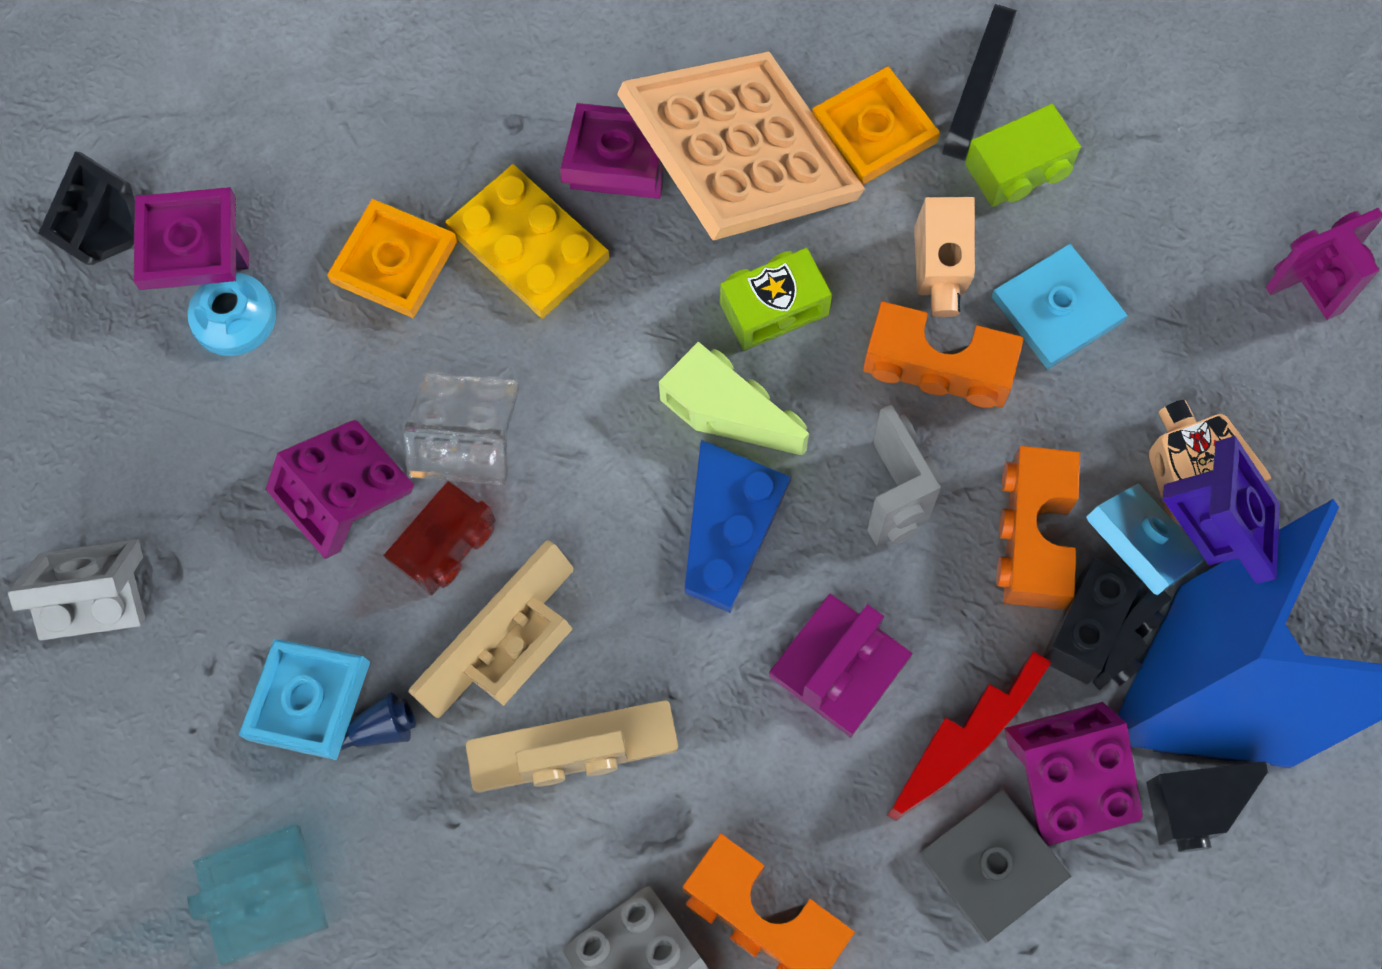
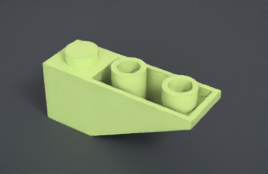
[659,342,809,456]

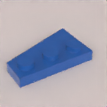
[685,439,791,613]

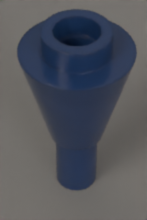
[340,692,416,751]

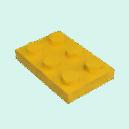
[445,164,610,319]

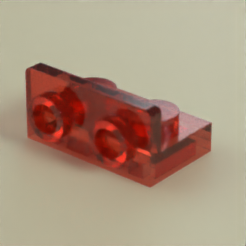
[383,480,496,595]

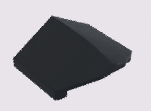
[38,151,135,265]

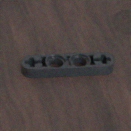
[942,4,1017,161]

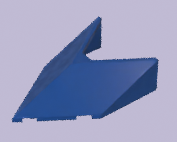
[1118,499,1382,768]

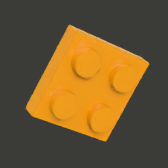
[812,66,940,185]
[327,199,457,319]

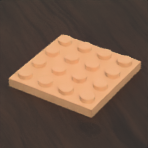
[617,51,865,241]

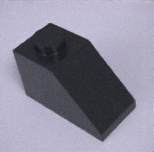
[1146,761,1268,853]

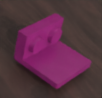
[265,420,414,559]
[1004,702,1143,846]

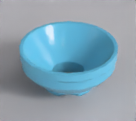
[187,273,277,356]

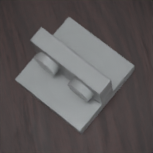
[7,539,145,641]

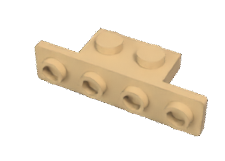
[409,540,574,718]
[466,700,678,793]

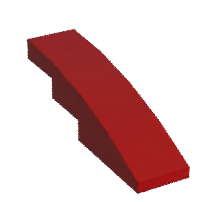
[887,651,1052,821]

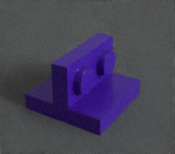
[1162,436,1280,584]

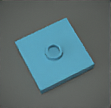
[991,244,1128,370]
[1086,483,1205,595]
[238,639,370,760]

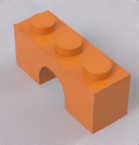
[863,301,1024,408]
[996,446,1081,610]
[682,833,855,969]

